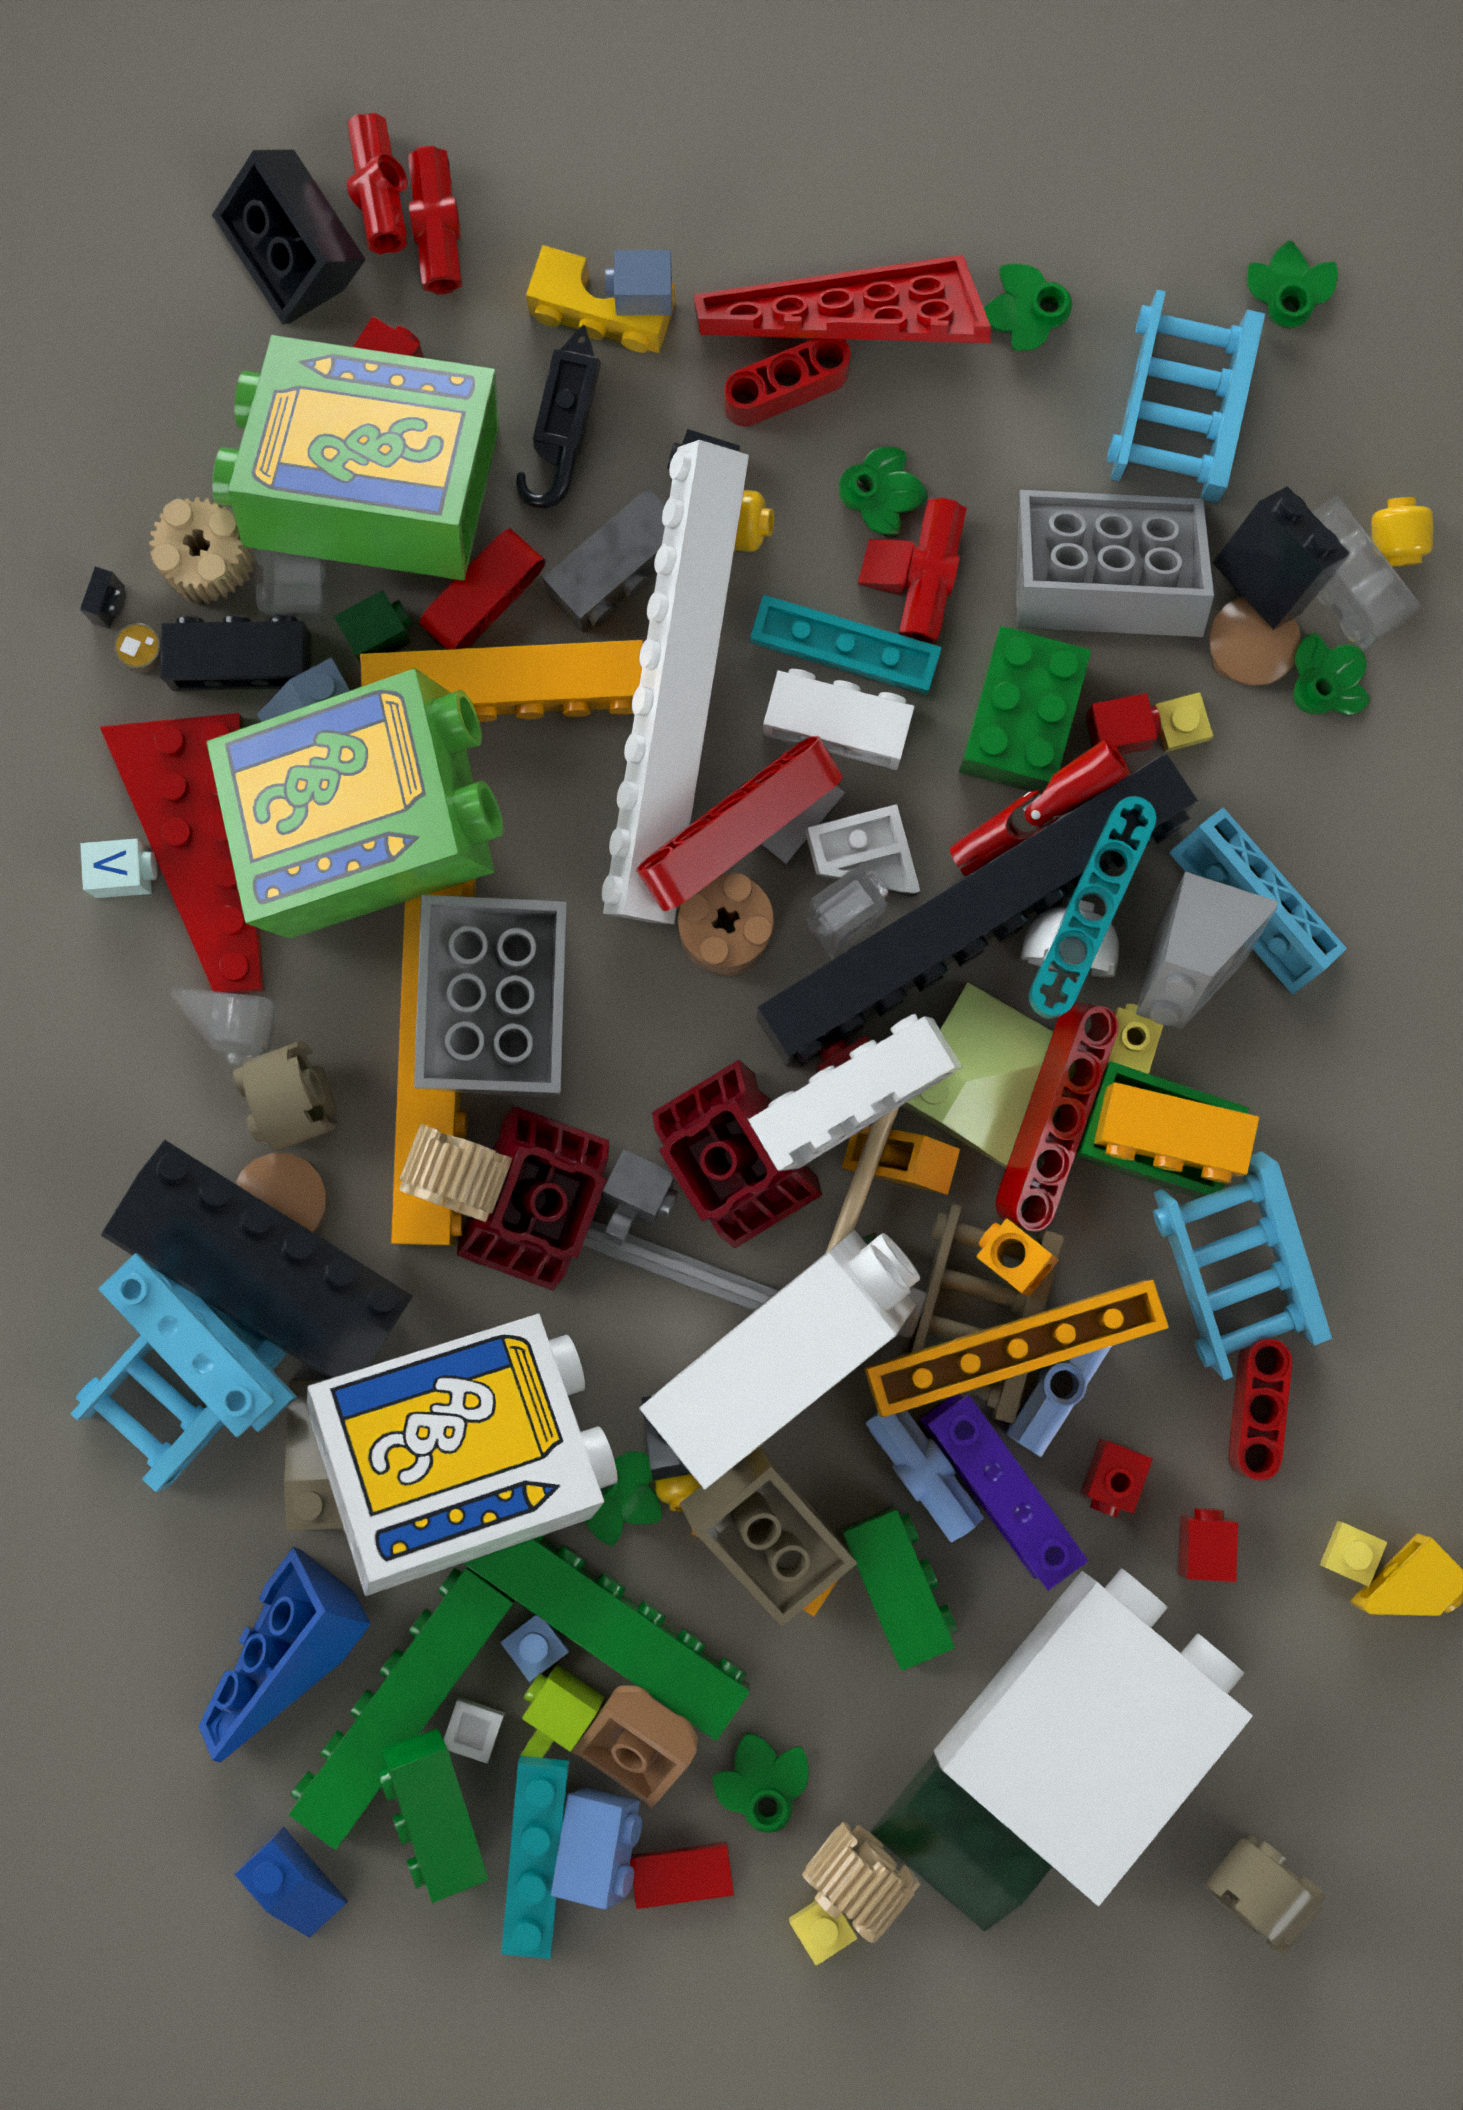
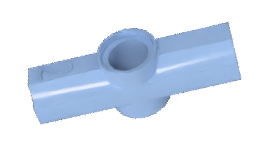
[1004,1346,1112,1457]
[864,1410,984,1543]

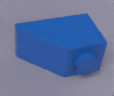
[234,1827,348,1938]

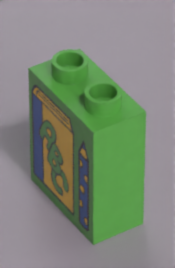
[212,335,500,581]
[207,668,503,939]

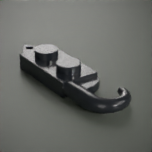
[516,325,601,509]

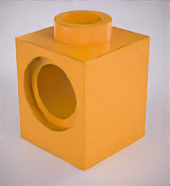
[976,1218,1060,1298]

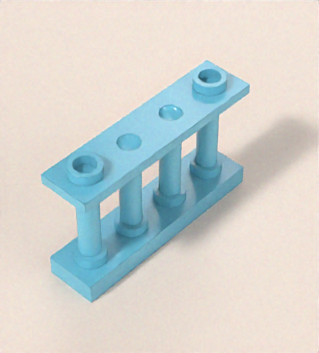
[1106,289,1265,504]
[1153,1151,1332,1380]
[98,1253,297,1437]
[70,1306,288,1492]

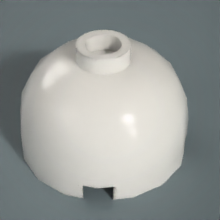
[1020,899,1119,978]

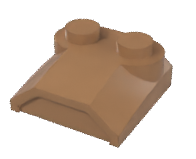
[571,1685,698,1808]

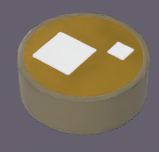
[114,623,161,673]

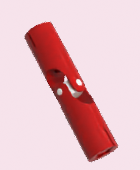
[949,739,1130,877]

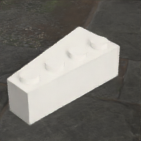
[748,1014,963,1171]

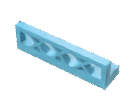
[1169,807,1347,995]

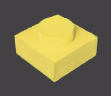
[1155,692,1213,752]
[1320,1521,1387,1587]
[789,1900,858,1966]

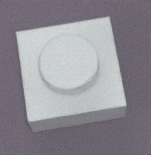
[444,1697,505,1764]

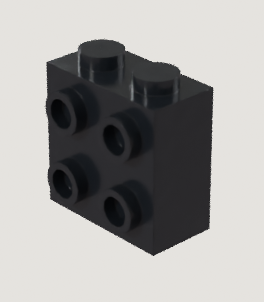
[1212,486,1351,630]

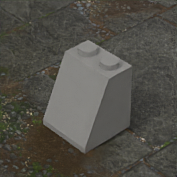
[1136,872,1278,1029]

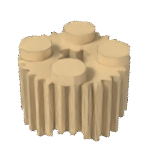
[149,497,255,605]
[399,1124,513,1222]
[802,1822,920,1943]

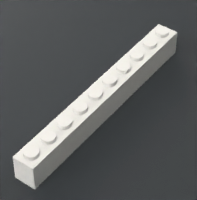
[602,440,749,924]

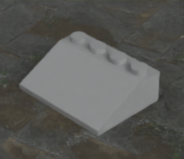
[1016,490,1214,637]
[414,895,567,1098]

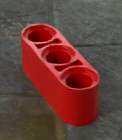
[724,338,851,427]
[420,528,546,650]
[1228,1339,1292,1481]

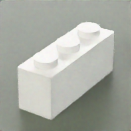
[763,669,914,770]

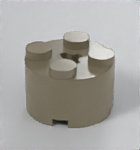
[233,1041,336,1150]
[1204,1834,1326,1956]

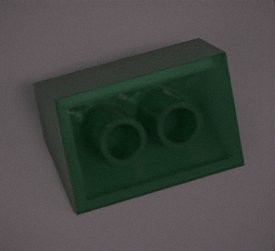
[871,1755,1053,1931]

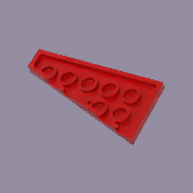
[693,255,991,343]
[99,713,265,996]

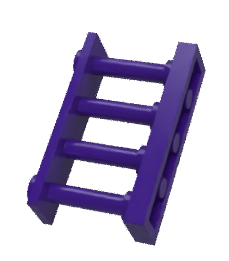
[919,1394,1088,1591]

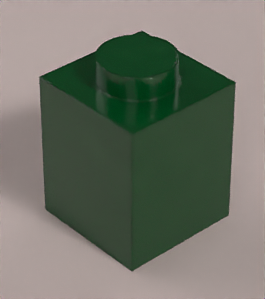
[333,590,412,665]

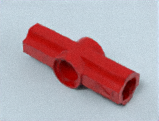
[346,112,408,255]
[408,145,462,295]
[898,497,967,644]

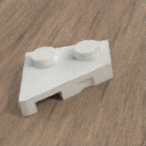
[804,804,921,895]

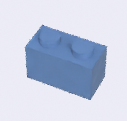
[551,1787,642,1910]

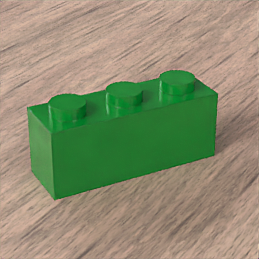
[841,1505,958,1672]
[378,1728,489,1904]

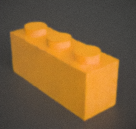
[1094,1082,1259,1183]

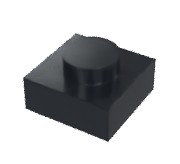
[80,566,126,629]

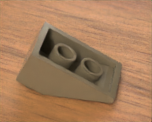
[284,1379,344,1532]
[680,1445,858,1627]

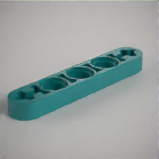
[1029,796,1156,1019]

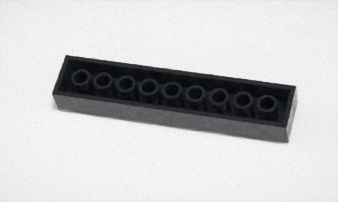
[756,753,1198,1067]

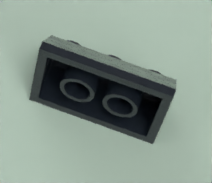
[212,150,366,324]

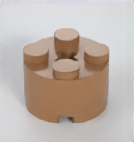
[678,873,774,976]

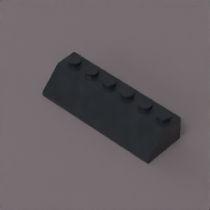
[101,1139,413,1379]

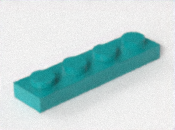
[750,595,942,696]
[501,1756,569,1959]

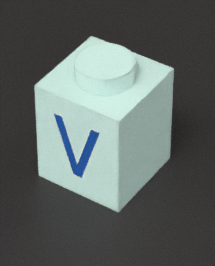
[80,839,158,898]

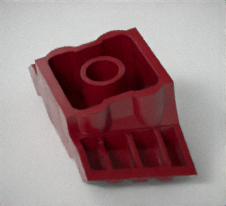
[652,1059,822,1249]
[456,1105,609,1291]

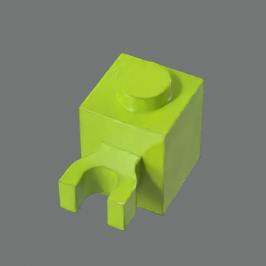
[520,1664,605,1758]

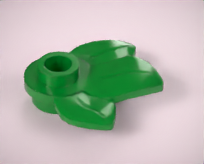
[1246,240,1338,329]
[984,263,1072,351]
[838,446,928,536]
[1293,631,1371,716]
[585,1451,662,1546]
[712,1733,809,1833]

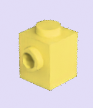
[1108,1004,1163,1074]

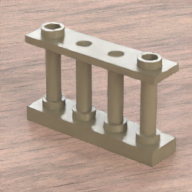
[898,1204,1064,1424]

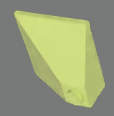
[901,982,1076,1168]

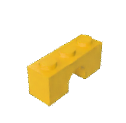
[526,245,676,354]

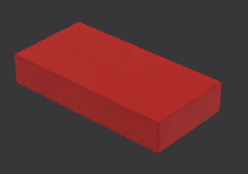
[630,1841,734,1909]

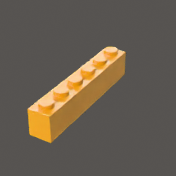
[360,640,643,722]
[864,1280,1169,1418]

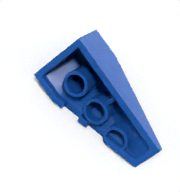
[198,1547,371,1763]

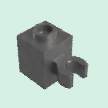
[601,1149,679,1246]

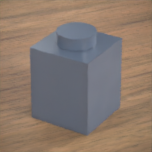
[605,250,672,315]

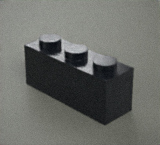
[161,615,311,691]

